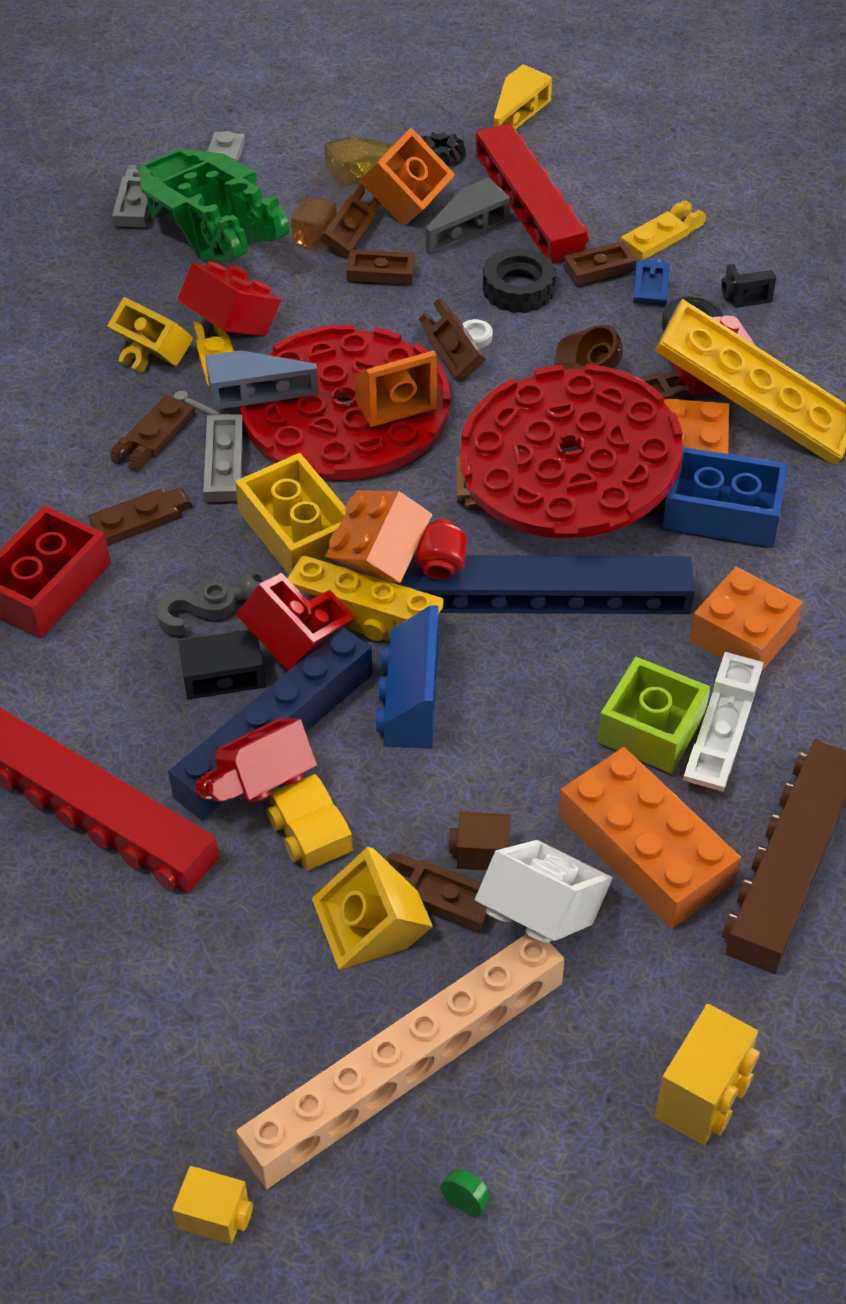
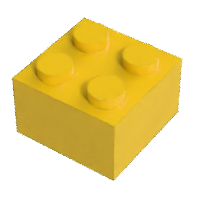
[654,1003,760,1146]

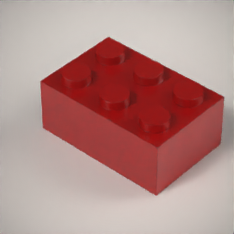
[0,505,111,638]

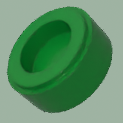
[440,1169,490,1217]

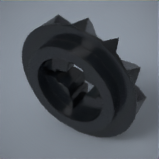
[421,131,465,166]

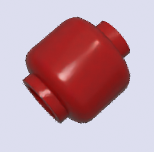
[415,519,467,580]

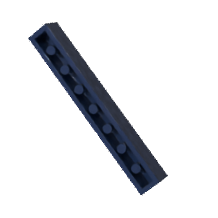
[392,555,694,614]

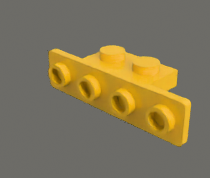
[287,556,443,642]

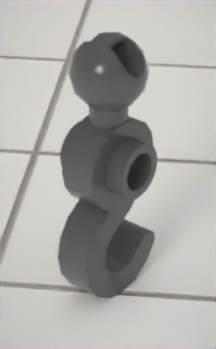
[156,573,265,636]

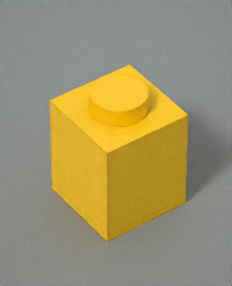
[172,1166,253,1245]

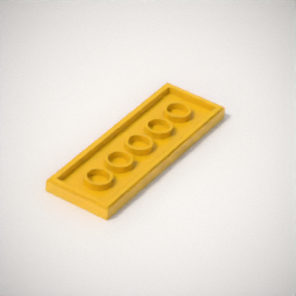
[655,299,846,464]

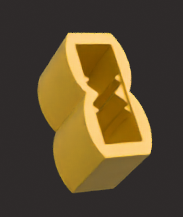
[266,774,353,871]

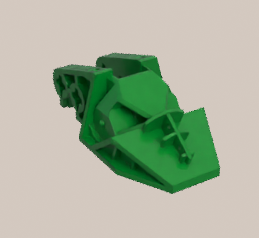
[139,149,290,261]

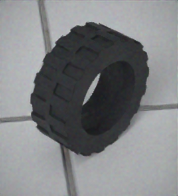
[483,247,556,313]

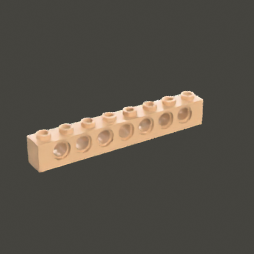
[236,934,565,1190]

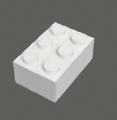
[475,840,613,943]

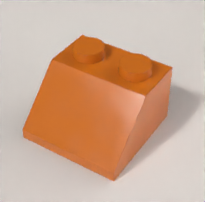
[354,351,437,427]

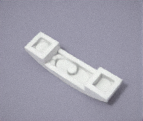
[683,652,764,792]

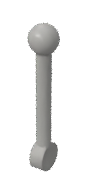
[174,391,231,415]

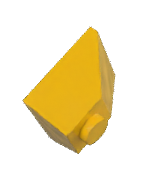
[312,847,433,970]

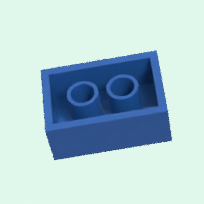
[662,447,788,547]

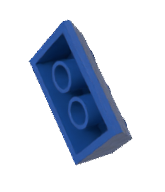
[376,605,438,749]

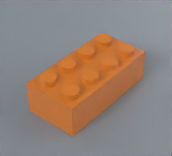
[558,747,741,929]

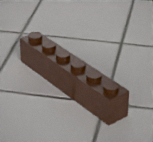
[722,738,846,975]

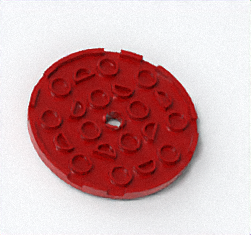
[240,324,450,480]
[459,364,683,539]

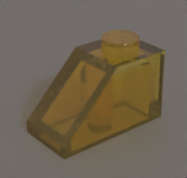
[324,135,393,188]

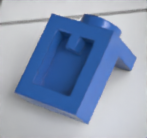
[633,258,670,305]

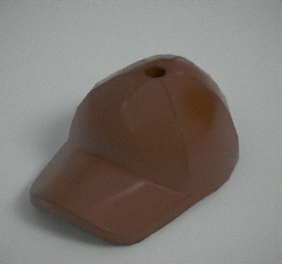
[554,325,623,370]

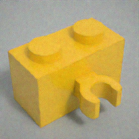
[107,297,194,373]

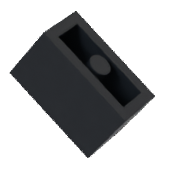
[178,630,266,700]

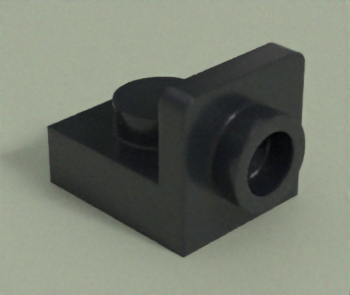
[721,264,776,308]

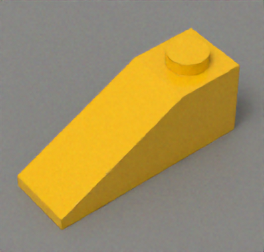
[494,64,552,129]

